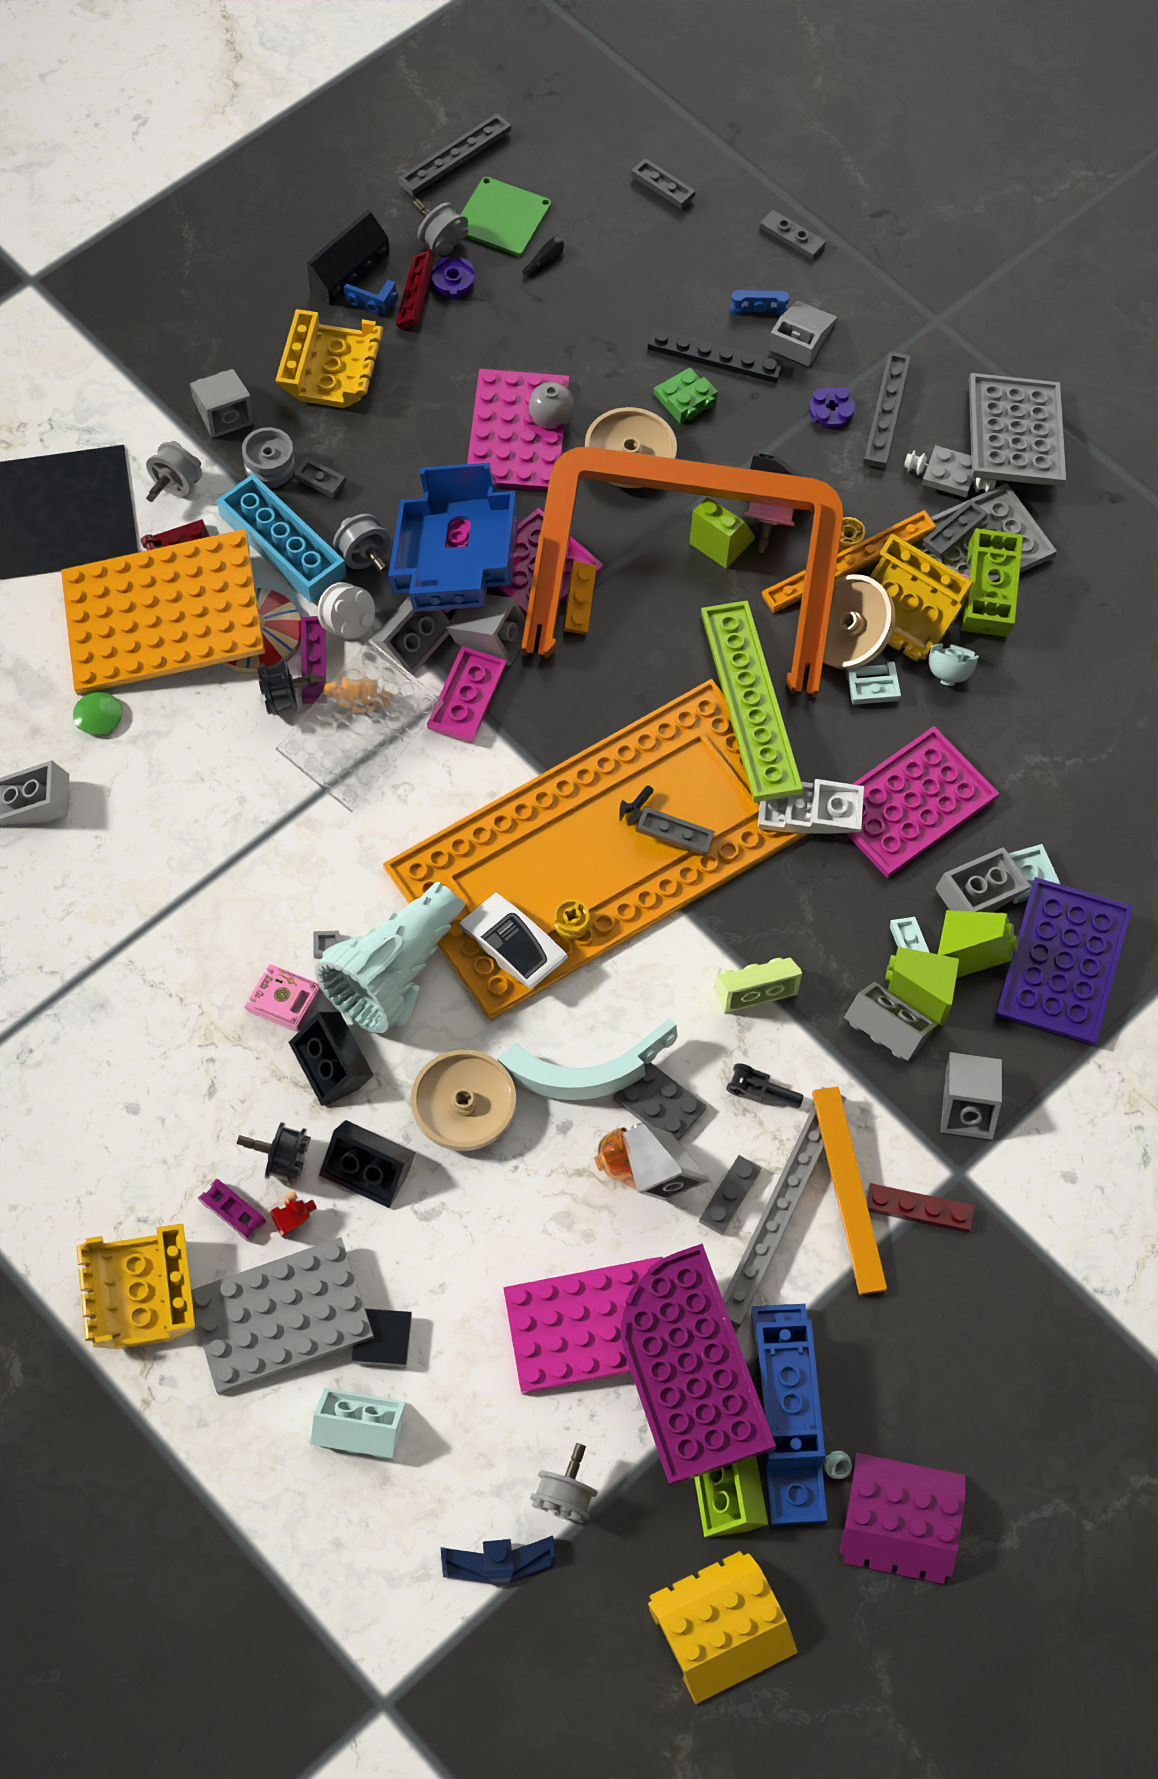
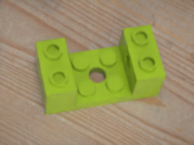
[960,528,1023,637]

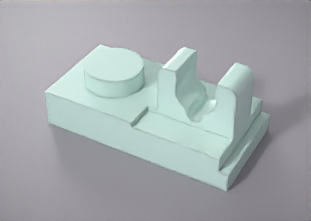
[890,917,930,953]

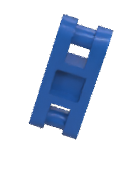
[730,290,790,316]

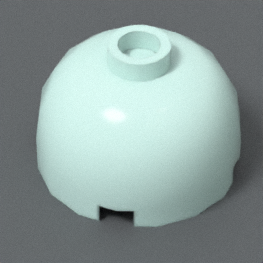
[929,644,979,686]

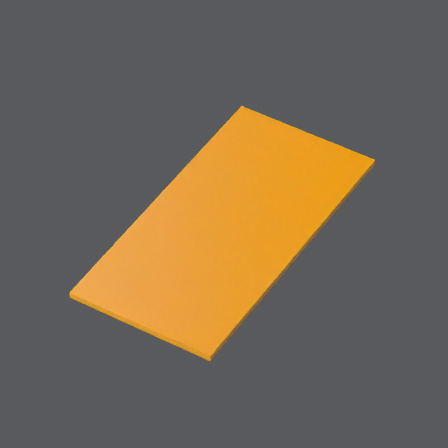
[383,679,809,1021]

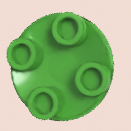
[73,692,122,736]

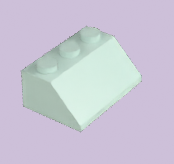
[310,1388,405,1458]

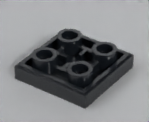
[351,1308,412,1368]

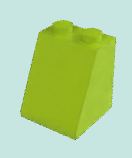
[690,496,755,568]
[938,910,1018,978]
[885,947,959,1026]

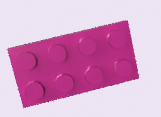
[427,646,507,743]

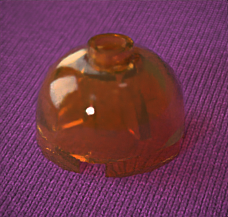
[595,1127,634,1181]

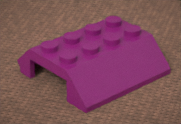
[839,1452,965,1584]

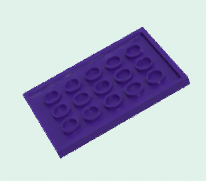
[995,877,1133,1046]

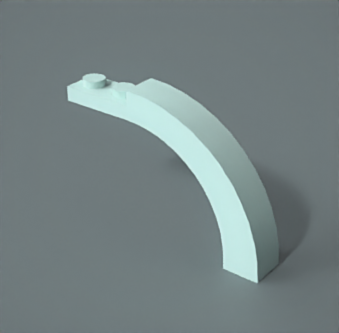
[497,1018,678,1100]

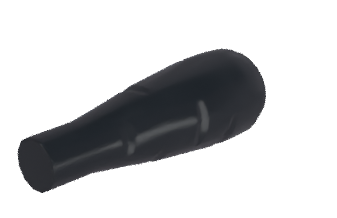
[522,237,565,277]

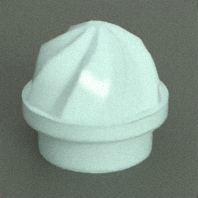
[823,1451,852,1479]

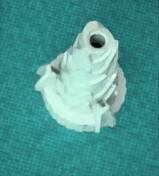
[314,882,465,1033]

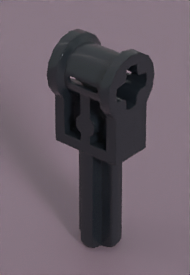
[726,1063,804,1109]

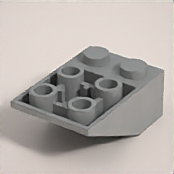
[769,301,838,366]

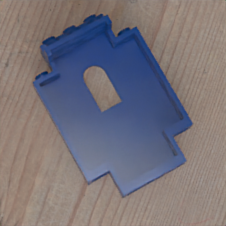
[388,462,519,612]

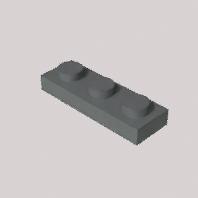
[631,158,695,209]
[922,499,988,559]
[636,807,715,856]
[699,1155,762,1235]

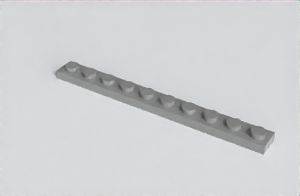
[723,1087,846,1328]

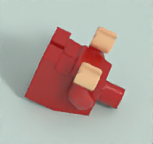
[269,1190,317,1237]

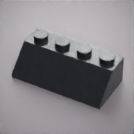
[307,210,390,305]

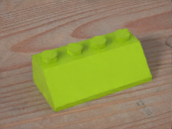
[695,1456,768,1537]

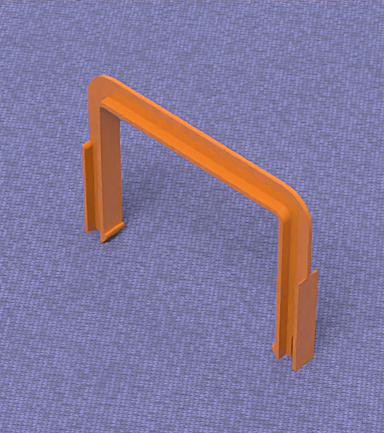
[521,447,843,698]

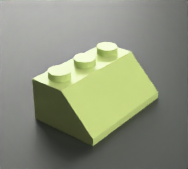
[715,958,802,1013]

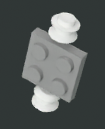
[904,445,997,497]

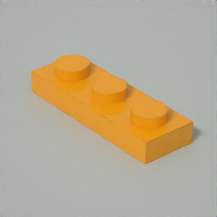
[563,561,597,635]

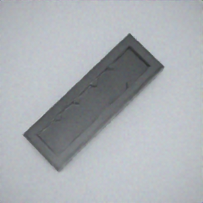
[759,210,826,260]

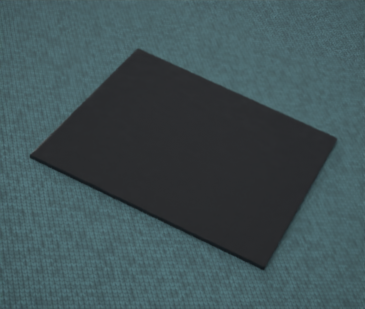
[0,445,138,579]

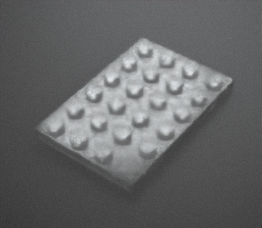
[275,639,444,813]

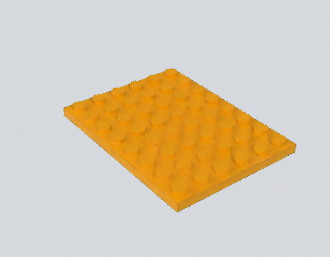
[61,529,265,695]

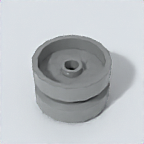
[242,427,295,488]

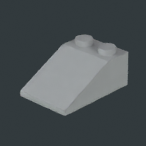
[0,760,70,825]
[935,847,1031,913]

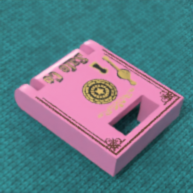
[244,964,323,1032]

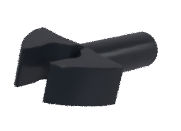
[619,785,654,826]

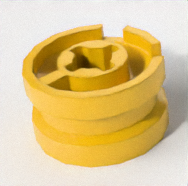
[838,517,866,553]
[554,899,590,940]

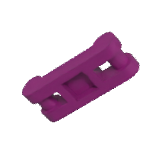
[198,1179,267,1241]

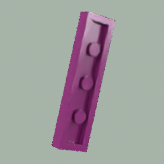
[301,616,327,704]

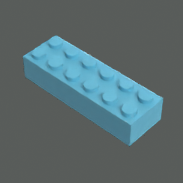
[217,474,346,603]

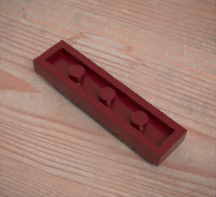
[396,249,436,330]
[866,1183,975,1233]

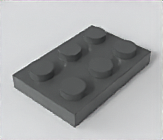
[613,1062,707,1141]

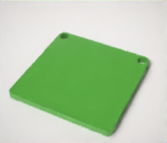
[460,177,551,256]

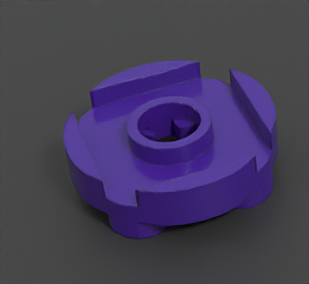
[431,257,475,300]
[809,387,855,430]

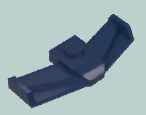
[440,1535,556,1586]

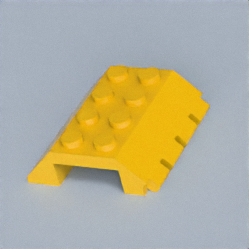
[275,309,384,408]
[870,534,973,662]
[76,1223,195,1350]
[648,1551,798,1705]

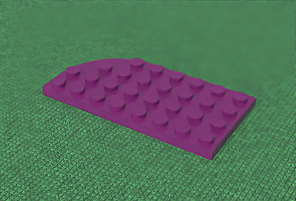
[621,1243,776,1486]

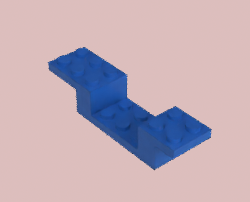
[751,1303,827,1526]

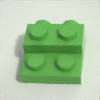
[653,368,718,424]

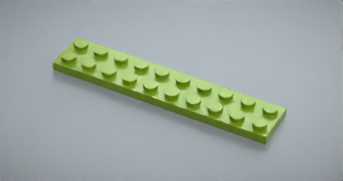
[701,600,803,803]

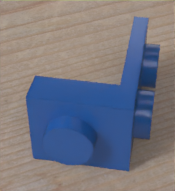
[344,280,398,316]

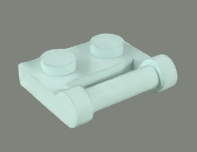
[846,662,901,705]

